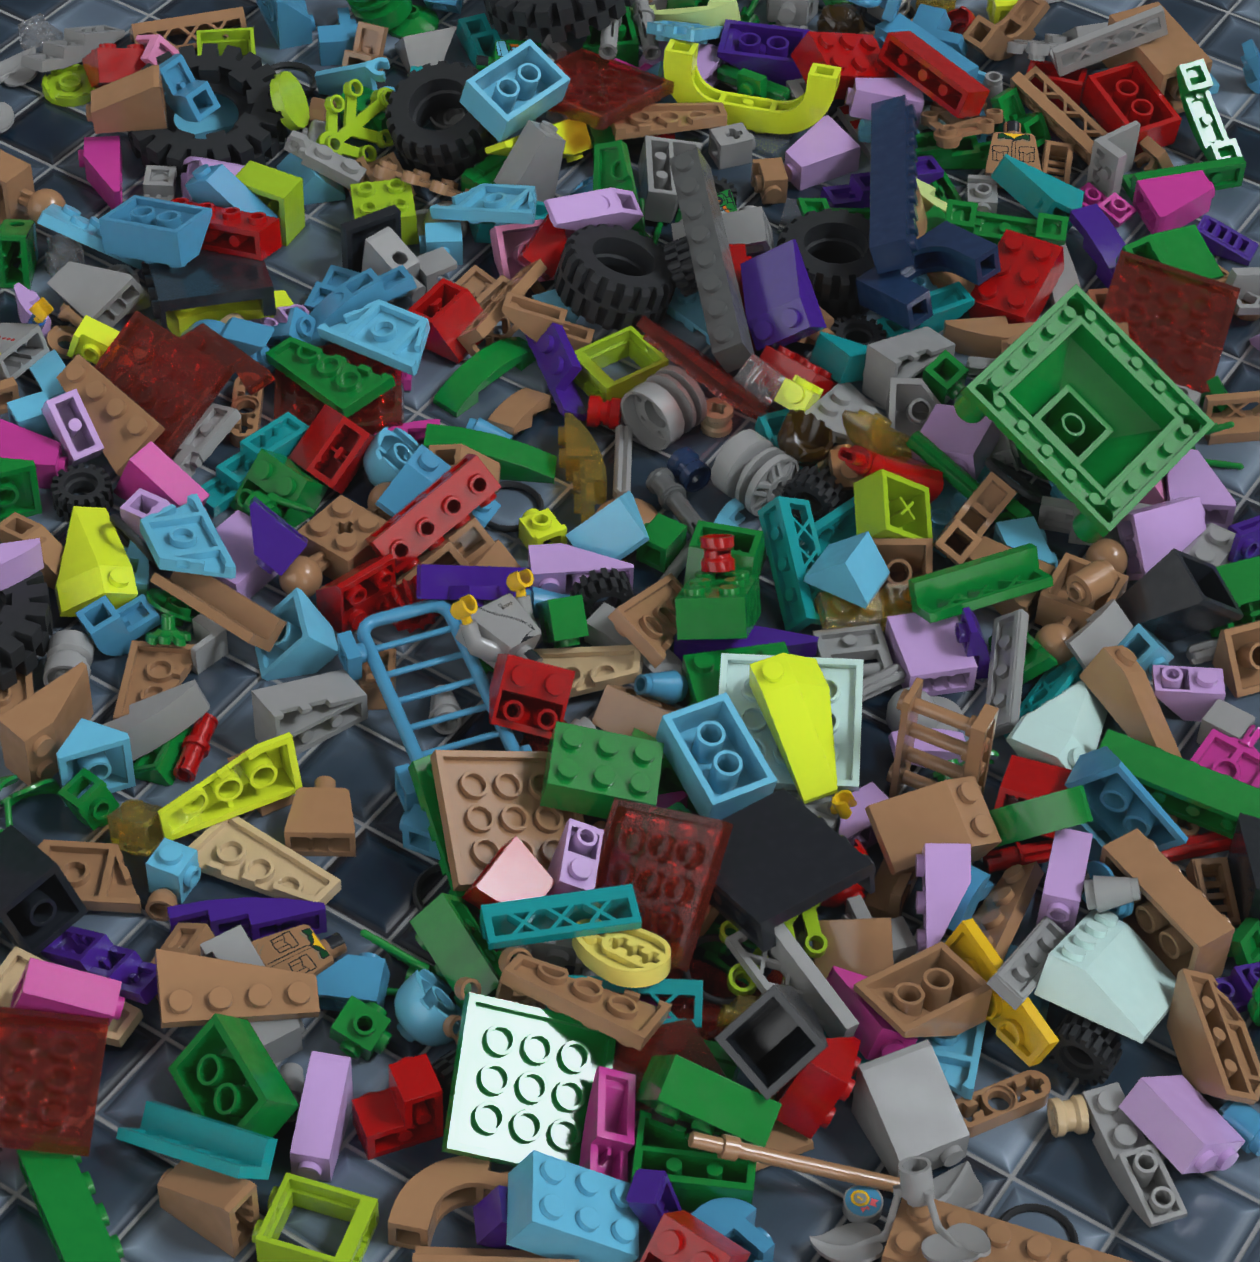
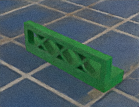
[1121,156,1246,202]
[908,543,1054,623]

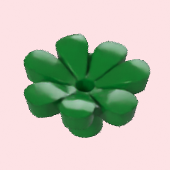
[145,614,191,647]

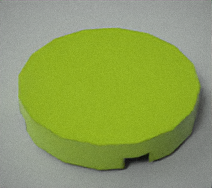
[41,64,97,107]
[270,71,310,131]

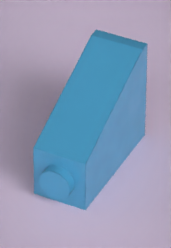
[185,164,280,220]

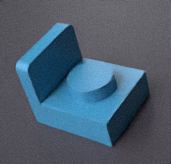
[268,307,316,347]

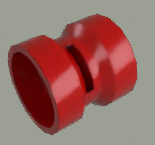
[587,395,622,430]
[700,534,735,573]

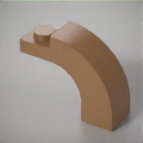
[963,0,1050,61]
[933,471,1017,565]
[388,1156,509,1250]

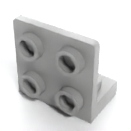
[1086,120,1141,197]

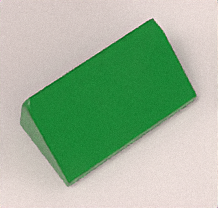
[133,726,192,786]

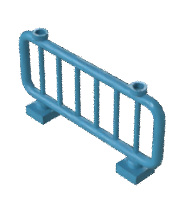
[337,599,532,811]

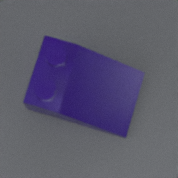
[717,19,810,87]
[740,239,827,351]

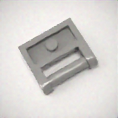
[812,623,893,678]

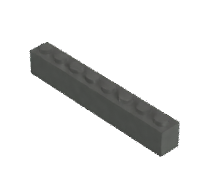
[669,147,756,373]

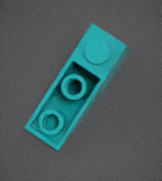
[991,154,1084,232]

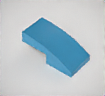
[304,264,359,310]

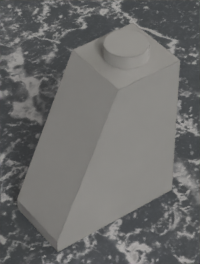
[494,120,566,202]
[47,261,147,328]

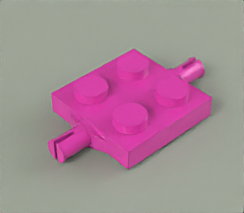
[1190,725,1260,788]

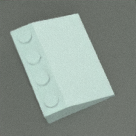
[1034,910,1177,1044]

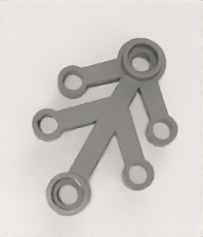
[1006,33,1068,61]

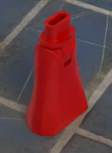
[838,445,944,504]

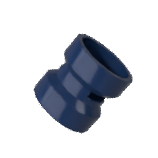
[667,447,711,492]

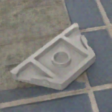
[804,382,888,447]

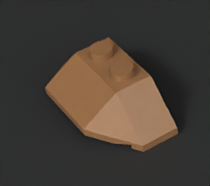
[1166,968,1260,1105]

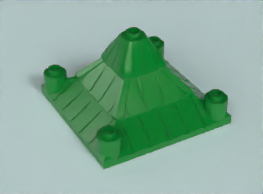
[954,284,1215,543]

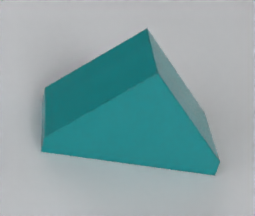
[810,331,867,384]

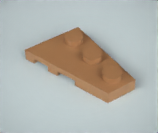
[113,640,194,720]

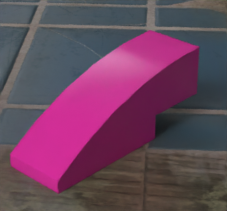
[579,1066,636,1182]

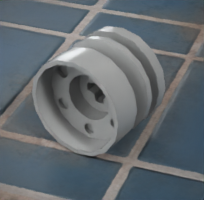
[621,365,707,451]
[711,429,799,517]

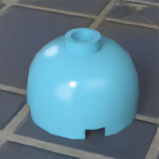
[363,427,420,486]
[394,969,462,1047]

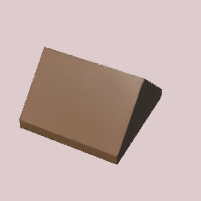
[868,538,933,606]
[1212,620,1260,698]

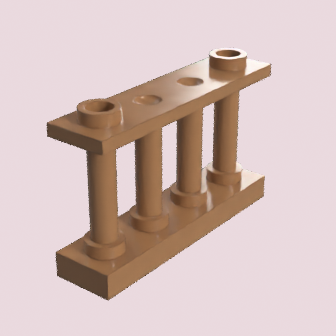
[886,677,999,798]

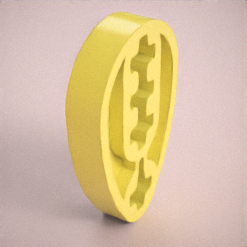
[572,919,671,988]

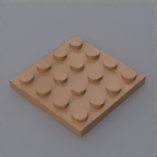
[430,750,597,891]

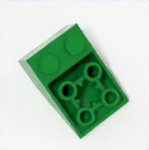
[1115,224,1224,312]

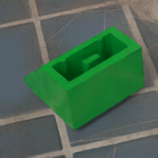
[230,448,329,528]
[684,520,767,585]
[1210,556,1260,637]

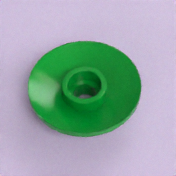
[388,5,439,39]
[146,588,200,626]

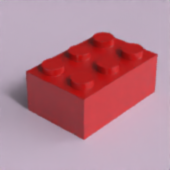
[791,31,897,100]
[1081,60,1182,156]
[969,229,1064,324]

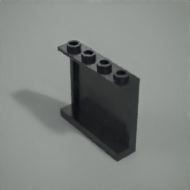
[141,249,276,330]
[673,788,876,952]

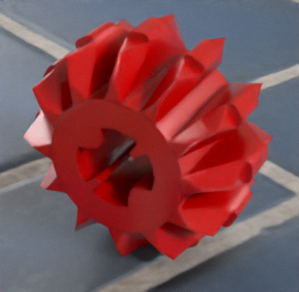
[383,575,441,633]

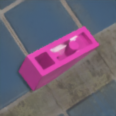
[78,136,123,210]

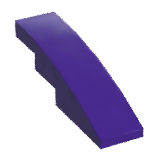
[820,155,945,208]
[1069,204,1141,311]
[674,625,819,662]
[167,897,327,942]
[40,926,158,1005]

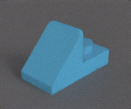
[218,317,275,382]

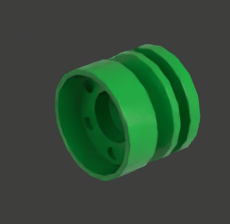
[346,0,412,31]

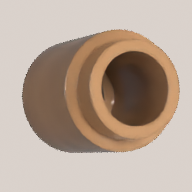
[1066,560,1118,606]

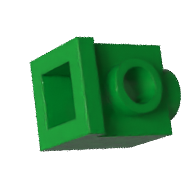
[58,768,120,831]

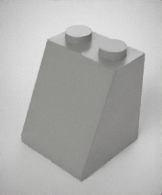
[851,1039,970,1177]

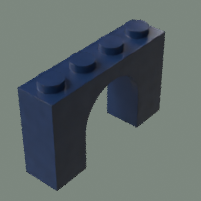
[855,221,1001,331]

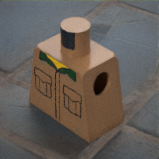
[984,121,1042,189]
[251,924,347,976]

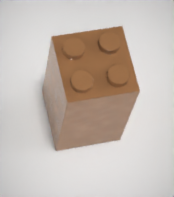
[1102,2,1213,114]

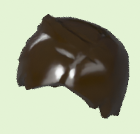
[817,2,866,34]
[777,409,833,469]

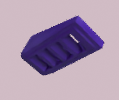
[1197,214,1259,266]
[626,1169,682,1235]

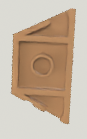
[38,839,142,913]

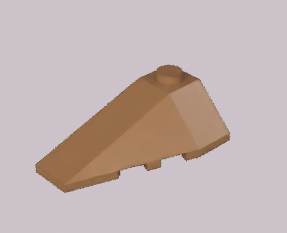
[1079,645,1182,758]

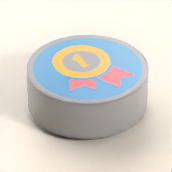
[842,1184,884,1224]

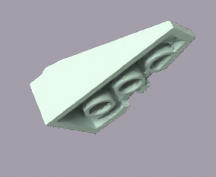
[1006,679,1108,770]

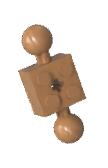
[0,149,66,228]
[279,482,391,598]
[1034,538,1129,667]

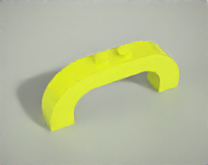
[663,39,842,134]

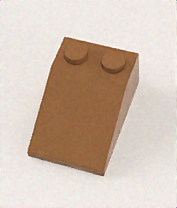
[0,662,94,785]
[865,776,1002,875]
[853,941,993,1038]

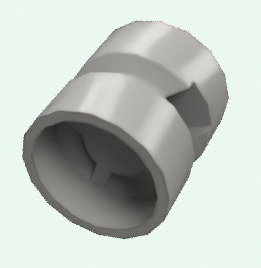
[43,630,95,686]

